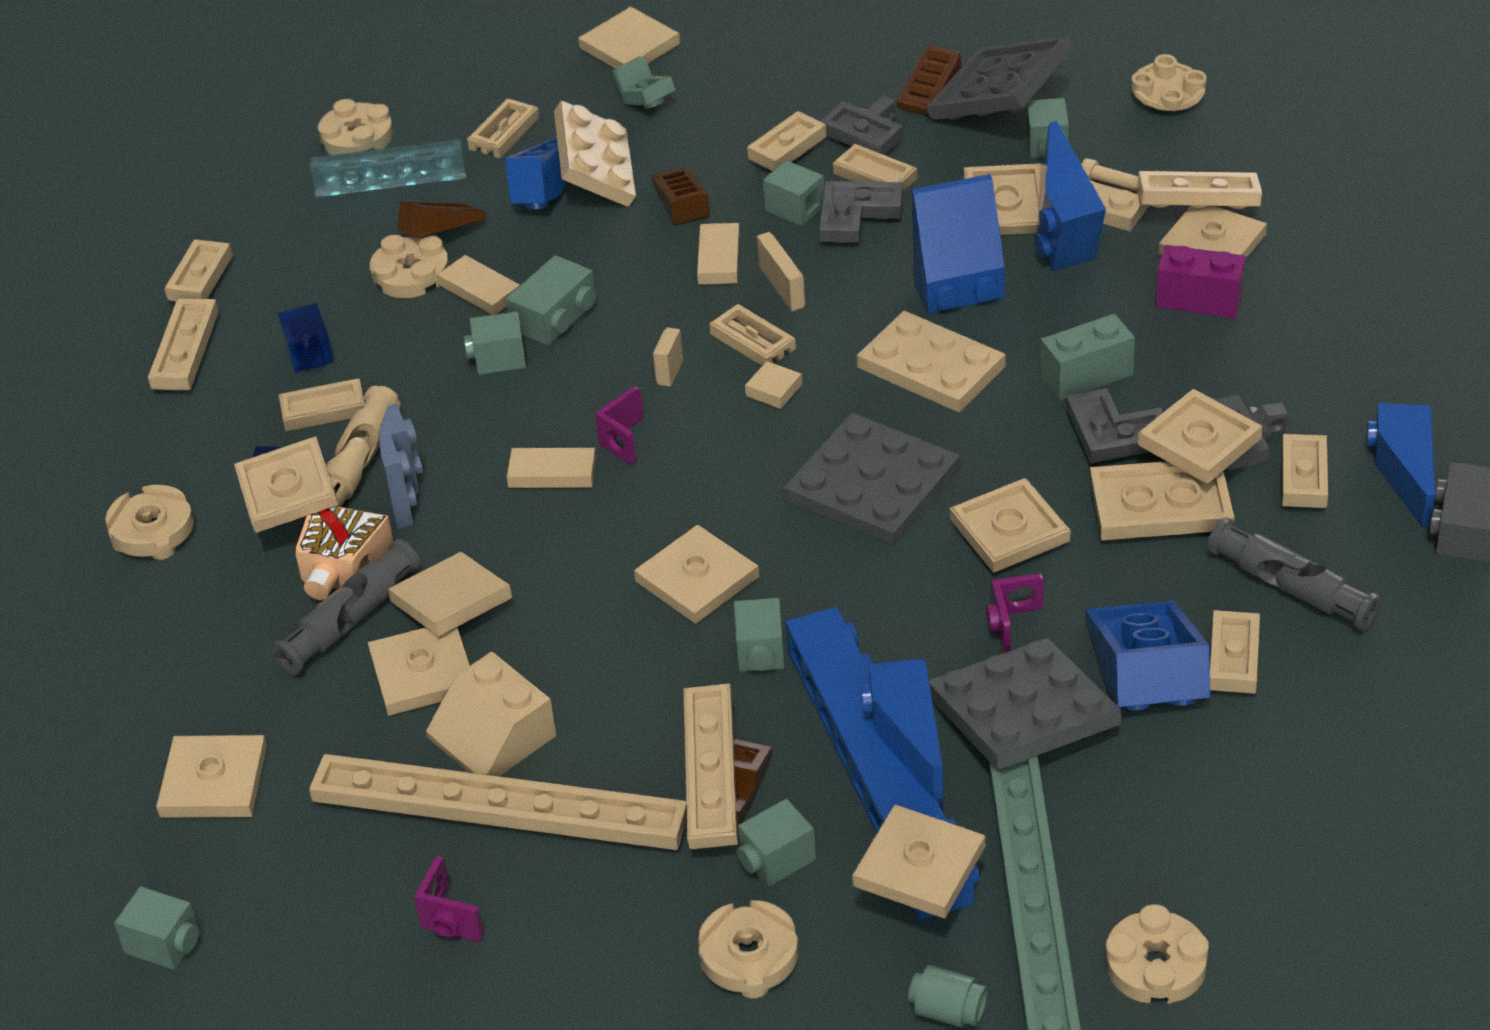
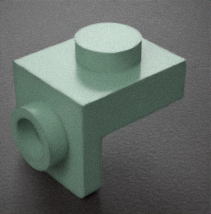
[613,57,676,109]

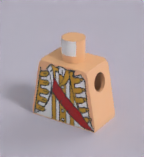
[295,506,394,600]

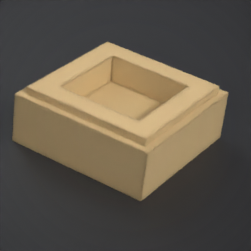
[653,327,683,387]
[745,361,803,409]

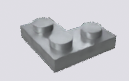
[819,181,903,243]
[1066,388,1163,464]

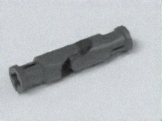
[1207,517,1383,632]
[269,539,422,676]

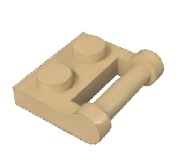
[1081,158,1149,232]

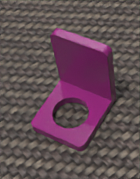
[595,386,644,465]
[986,574,1044,654]
[414,856,484,942]

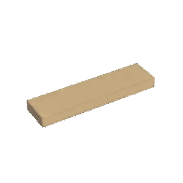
[684,684,738,849]

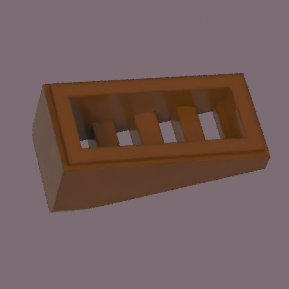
[897,45,961,116]
[651,166,710,225]
[397,200,486,237]

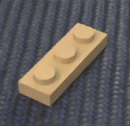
[1137,171,1262,209]
[148,299,219,390]

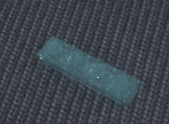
[310,139,466,197]

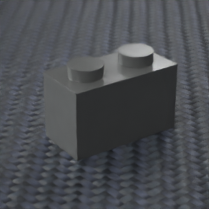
[1429,462,1490,562]

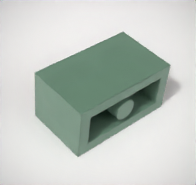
[506,255,597,346]
[1040,313,1135,401]

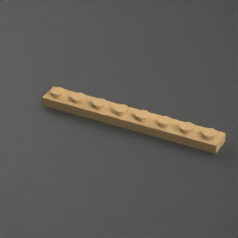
[309,754,687,850]

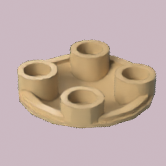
[1131,54,1206,111]

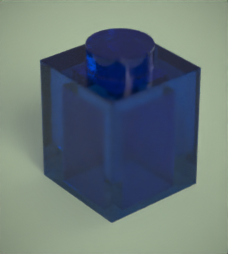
[278,303,334,373]

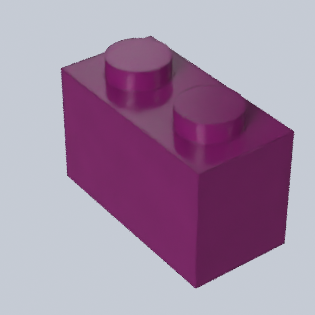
[1156,244,1247,319]

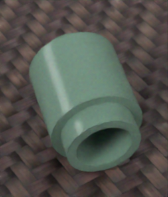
[908,965,988,1028]

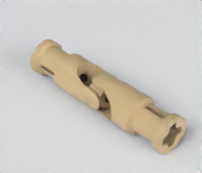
[326,386,401,507]

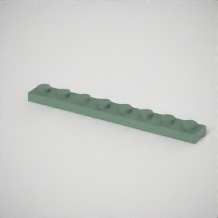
[988,756,1081,1030]

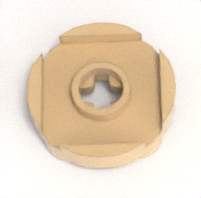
[318,99,393,159]
[370,235,449,298]
[105,485,194,560]
[699,901,799,998]
[1105,904,1209,1003]

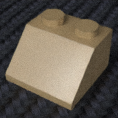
[426,651,556,777]

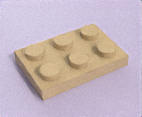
[554,100,636,207]
[857,311,1006,413]
[1090,461,1235,540]

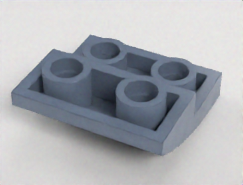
[380,404,423,529]

